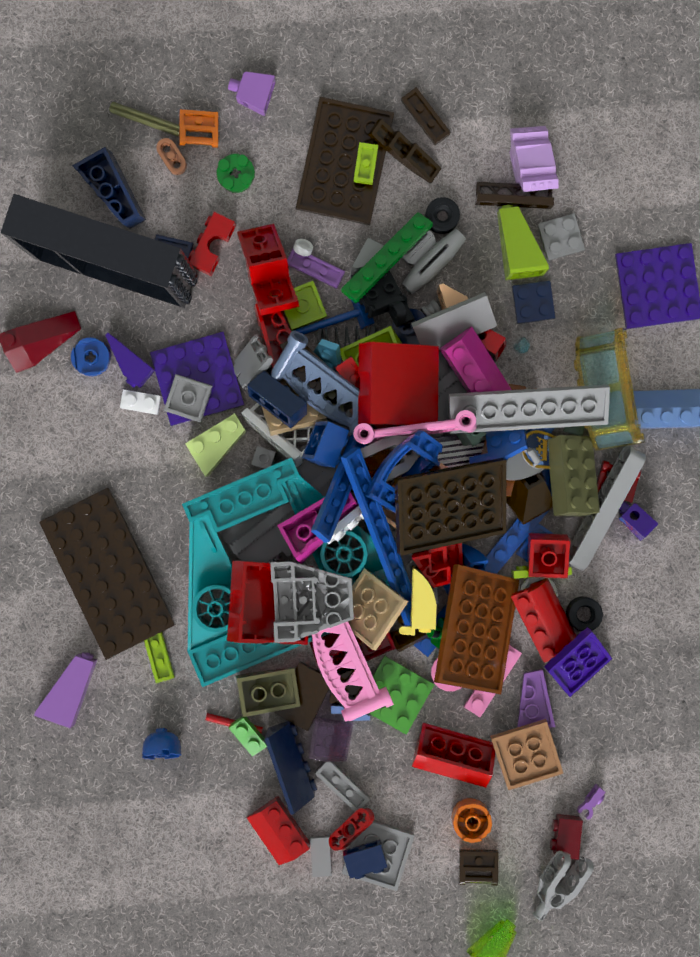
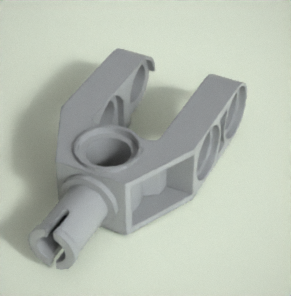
[360,436,419,483]
[533,851,594,921]

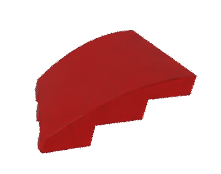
[412,543,463,588]

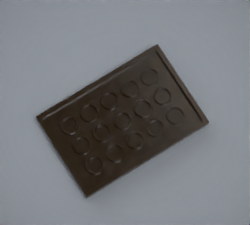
[296,97,394,225]
[394,458,507,556]

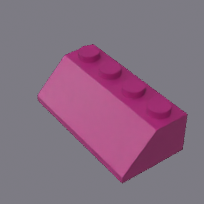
[439,326,512,393]

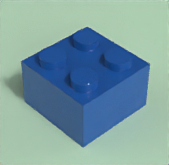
[302,421,349,468]

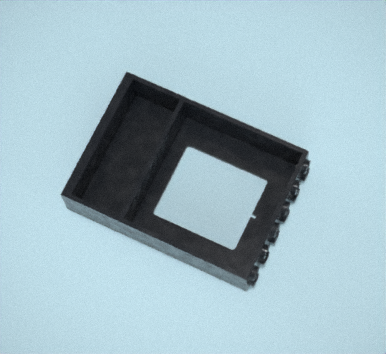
[0,194,198,308]

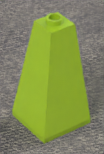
[497,205,549,280]

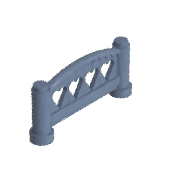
[271,331,359,436]

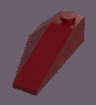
[0,311,81,373]

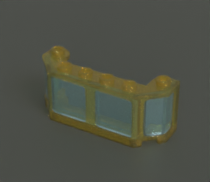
[574,327,645,451]

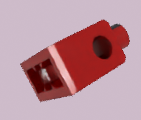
[477,329,506,362]

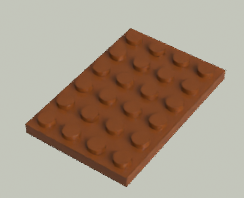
[434,564,520,695]

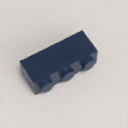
[247,371,307,428]

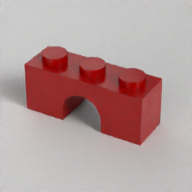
[188,212,236,277]

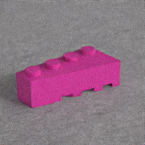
[277,491,359,564]

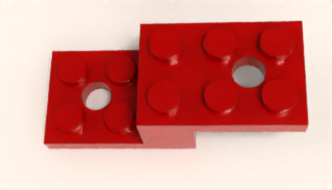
[237,224,299,316]

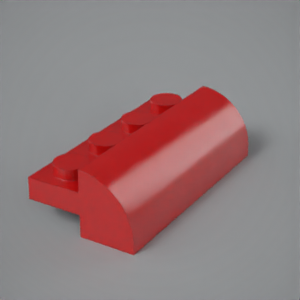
[511,578,577,663]

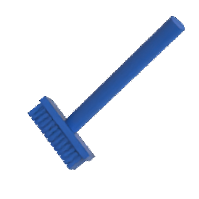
[293,300,375,335]

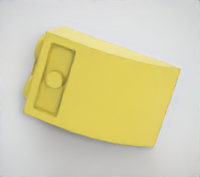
[399,566,437,636]

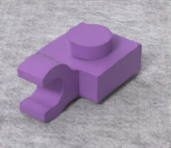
[577,784,606,820]

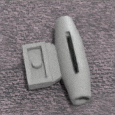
[401,229,466,294]

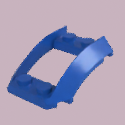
[365,430,443,513]

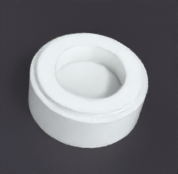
[293,239,313,256]

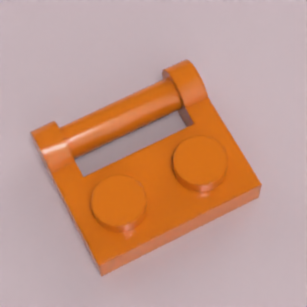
[179,109,218,148]

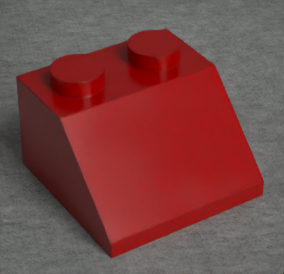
[528,533,570,578]

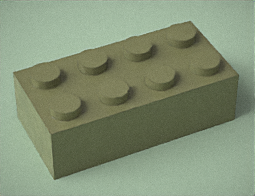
[548,435,600,516]

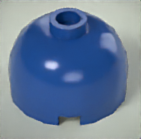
[142,728,181,760]

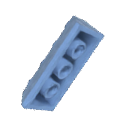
[632,389,700,429]

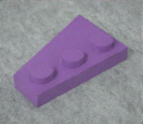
[517,669,555,728]

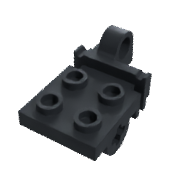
[350,270,415,327]

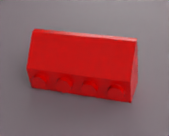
[412,723,495,788]

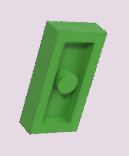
[229,717,267,757]

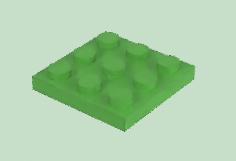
[369,655,435,735]

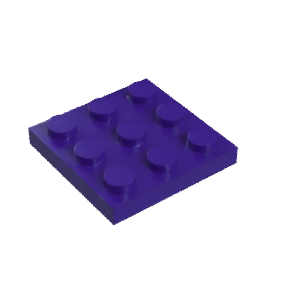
[544,627,612,697]

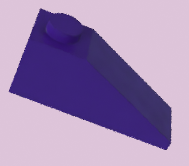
[105,332,155,388]

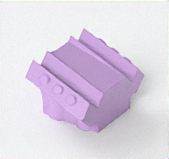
[509,126,559,192]

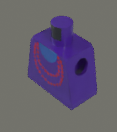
[618,501,658,541]

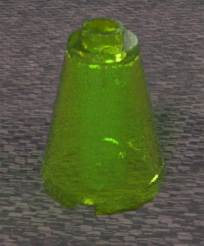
[466,919,517,957]

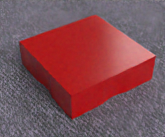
[358,342,439,425]
[227,561,313,645]

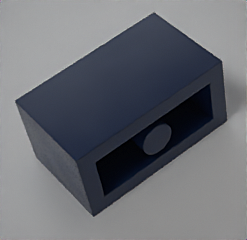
[343,839,388,879]

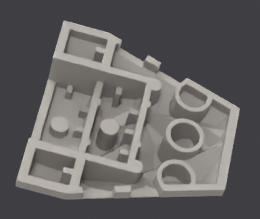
[270,561,354,643]

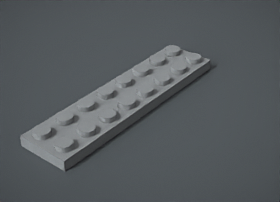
[449,385,610,434]

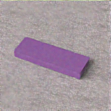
[287,249,345,289]

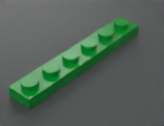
[341,212,433,303]

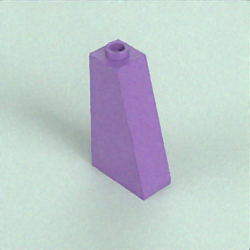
[34,652,97,728]

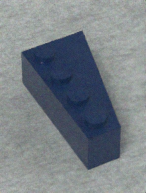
[72,147,146,228]

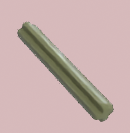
[109,102,179,136]

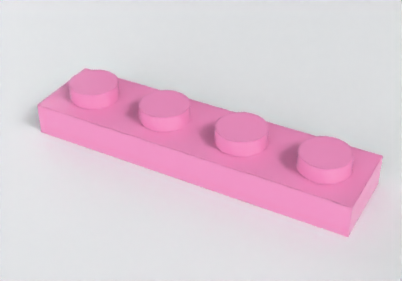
[464,645,522,717]

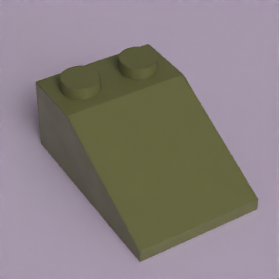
[235,668,300,717]

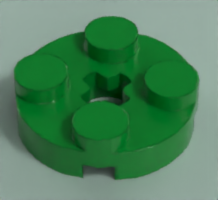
[217,154,255,193]

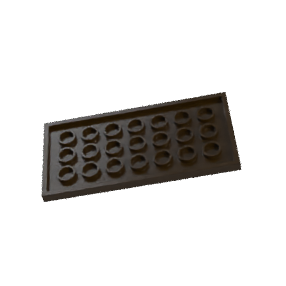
[39,488,176,660]

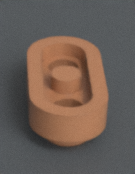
[156,138,187,175]

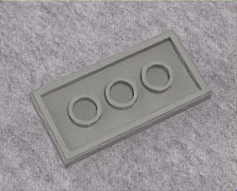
[411,292,497,348]

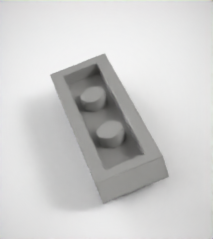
[315,758,370,812]

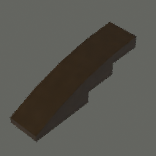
[368,119,441,183]

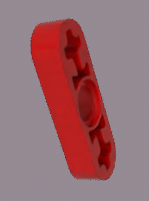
[329,808,374,851]

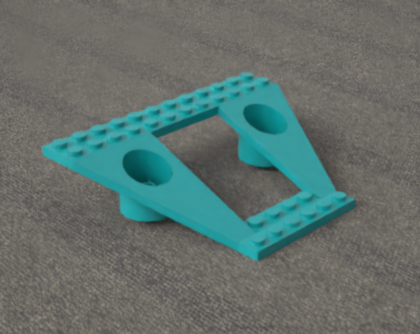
[182,457,390,687]

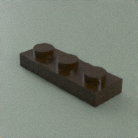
[401,87,451,146]

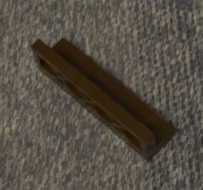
[475,182,554,209]

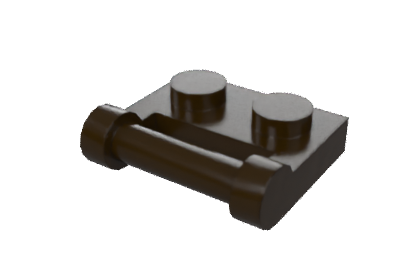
[459,849,499,886]

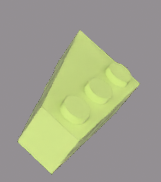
[185,414,246,477]

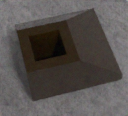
[506,473,553,525]

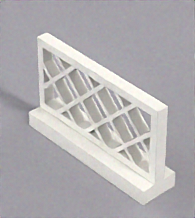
[242,403,314,468]

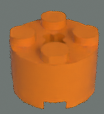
[451,798,492,843]

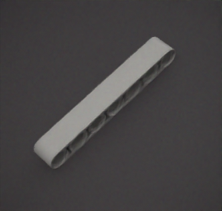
[569,445,646,571]

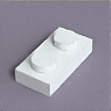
[120,389,161,415]

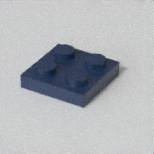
[512,281,555,324]

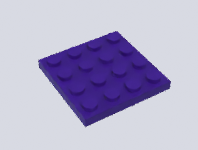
[615,243,700,329]
[150,332,244,426]

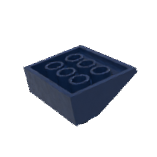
[265,721,317,815]

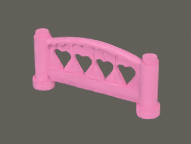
[353,410,477,445]
[311,616,394,721]

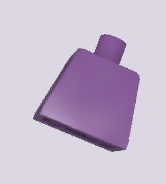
[228,72,276,116]

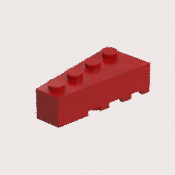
[254,304,296,379]

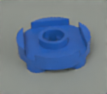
[71,338,111,377]

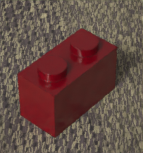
[550,814,583,860]

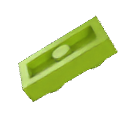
[354,142,378,185]

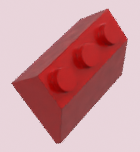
[246,796,311,865]

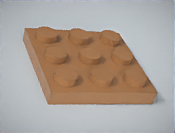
[490,719,564,790]

